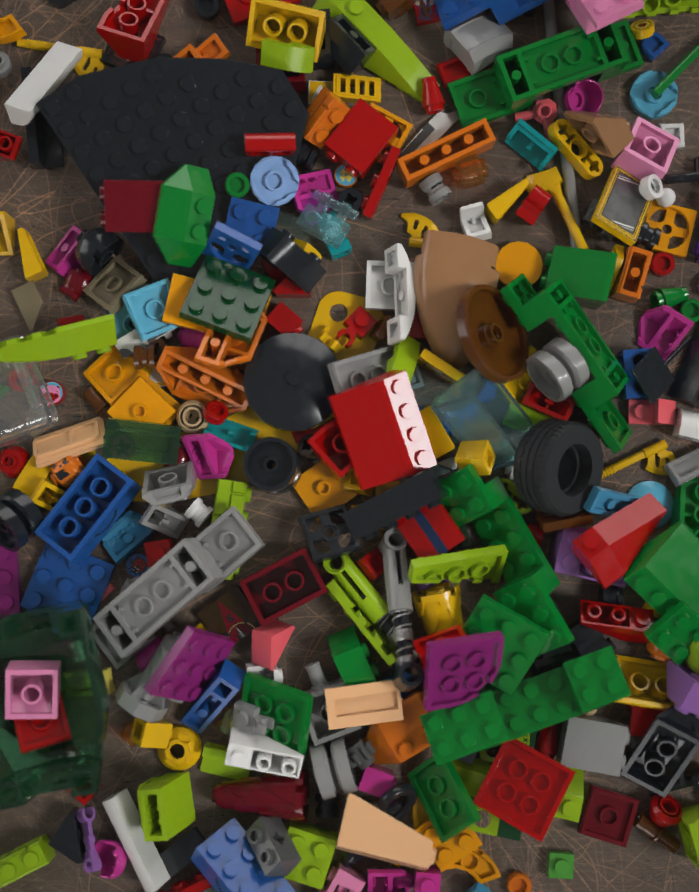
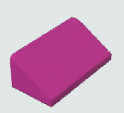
[44,225,82,278]

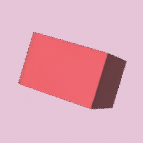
[252,619,295,671]

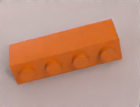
[396,118,496,189]

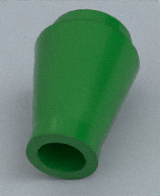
[650,286,689,308]

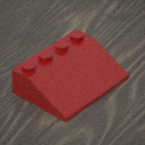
[328,370,437,490]

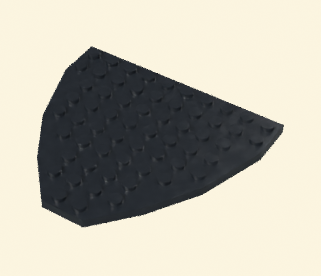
[35,57,309,283]

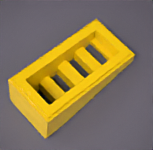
[333,73,381,103]
[484,178,530,225]
[17,227,49,282]

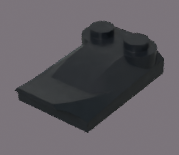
[620,705,699,798]

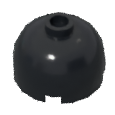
[75,227,124,276]

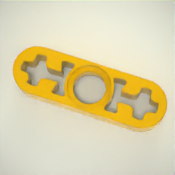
[547,119,603,180]

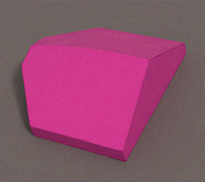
[293,169,338,220]
[637,305,694,361]
[181,433,234,480]
[367,869,413,892]

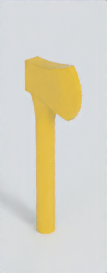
[526,166,589,249]

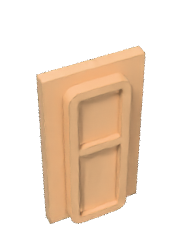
[32,416,108,469]
[324,680,404,730]

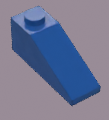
[180,659,246,734]

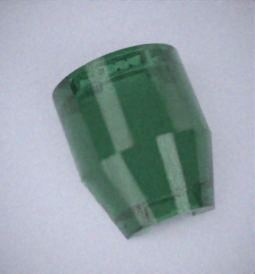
[0,601,110,810]

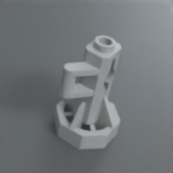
[115,631,182,723]

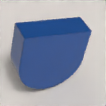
[639,32,670,63]

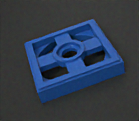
[202,221,263,270]

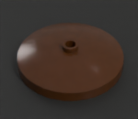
[456,284,529,384]

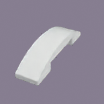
[384,243,416,345]

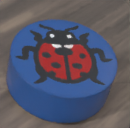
[126,553,151,577]

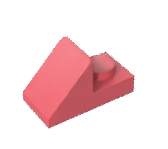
[626,399,676,425]

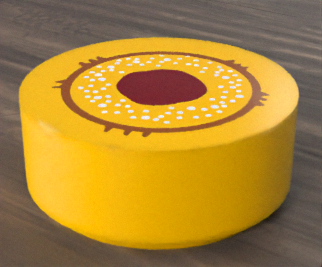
[630,19,655,40]

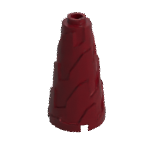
[212,769,310,822]

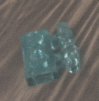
[295,190,359,249]

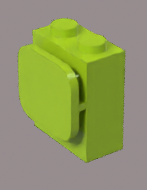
[137,771,196,842]

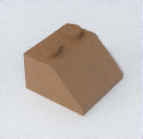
[563,110,635,158]

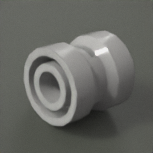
[419,172,452,206]

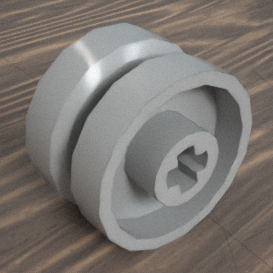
[526,337,590,402]
[310,736,358,800]

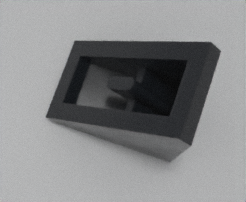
[48,807,86,864]

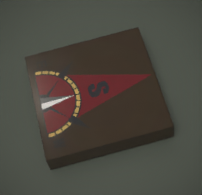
[197,585,261,648]

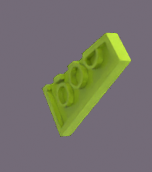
[408,544,508,584]
[326,577,398,666]

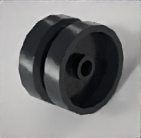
[243,437,302,495]
[0,488,44,552]

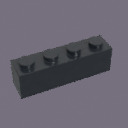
[342,469,447,542]

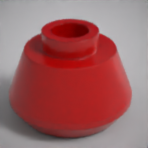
[0,445,30,478]
[649,794,683,827]

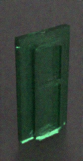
[102,418,182,465]

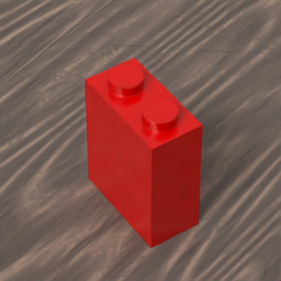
[324,98,399,180]

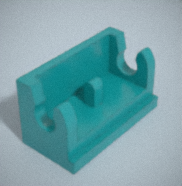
[504,118,558,172]
[203,419,259,452]

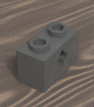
[245,817,302,877]

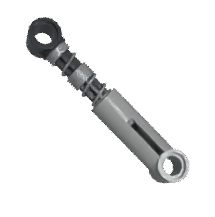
[378,527,424,692]

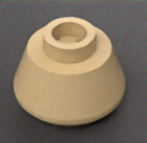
[176,400,209,434]

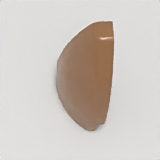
[414,230,500,369]

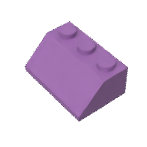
[666,660,699,719]

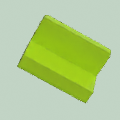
[200,741,250,780]

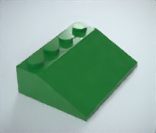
[623,521,699,617]

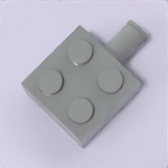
[304,661,362,746]

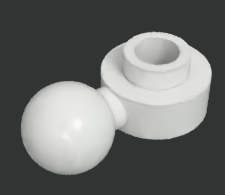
[639,174,676,207]

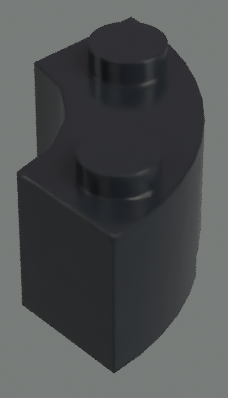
[259,227,327,294]

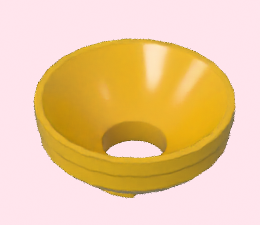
[157,725,202,771]

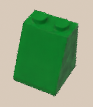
[538,245,618,310]

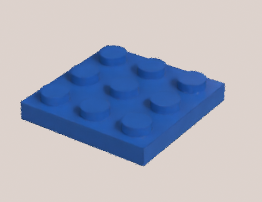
[20,542,117,634]

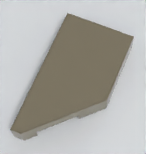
[11,280,45,332]

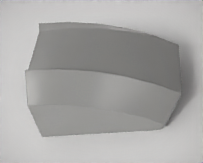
[443,14,513,76]
[142,461,197,507]

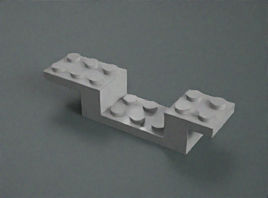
[88,506,265,670]

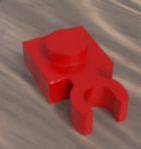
[335,306,378,349]

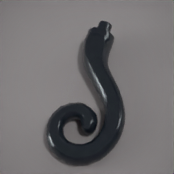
[341,783,417,868]

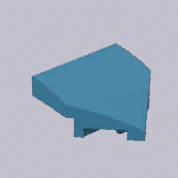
[101,511,156,565]

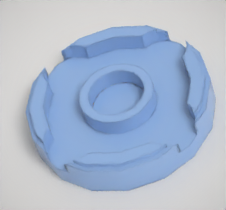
[250,156,299,206]

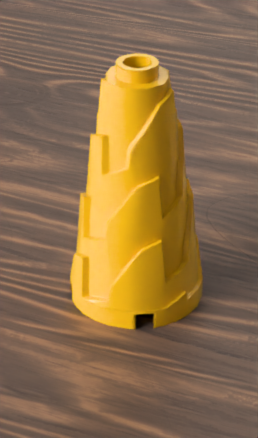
[411,582,463,635]

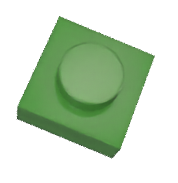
[547,850,574,879]

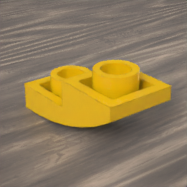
[12,455,52,498]

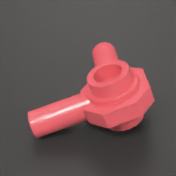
[515,99,558,142]

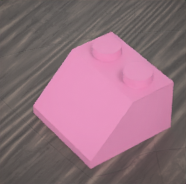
[611,116,680,180]
[5,660,61,719]

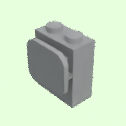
[556,715,630,777]

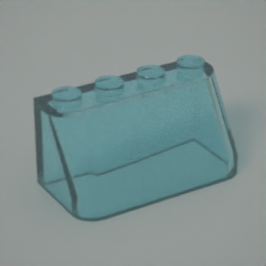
[430,368,533,470]

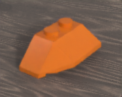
[194,312,268,369]
[155,346,248,413]
[363,691,435,764]

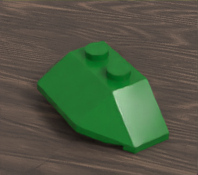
[152,164,215,268]

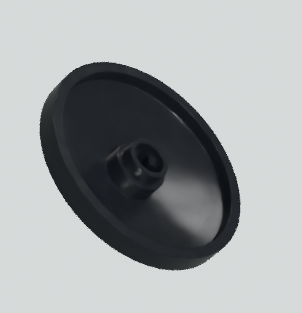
[243,333,338,432]

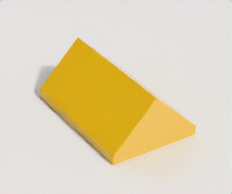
[246,0,326,63]
[615,654,690,713]

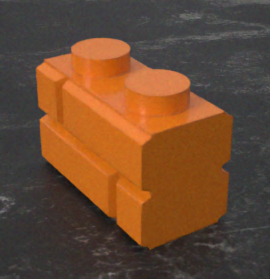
[303,87,351,149]
[610,246,653,304]

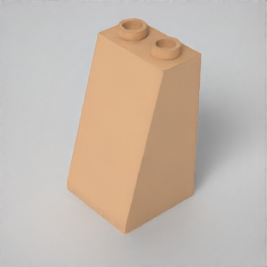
[336,793,436,871]

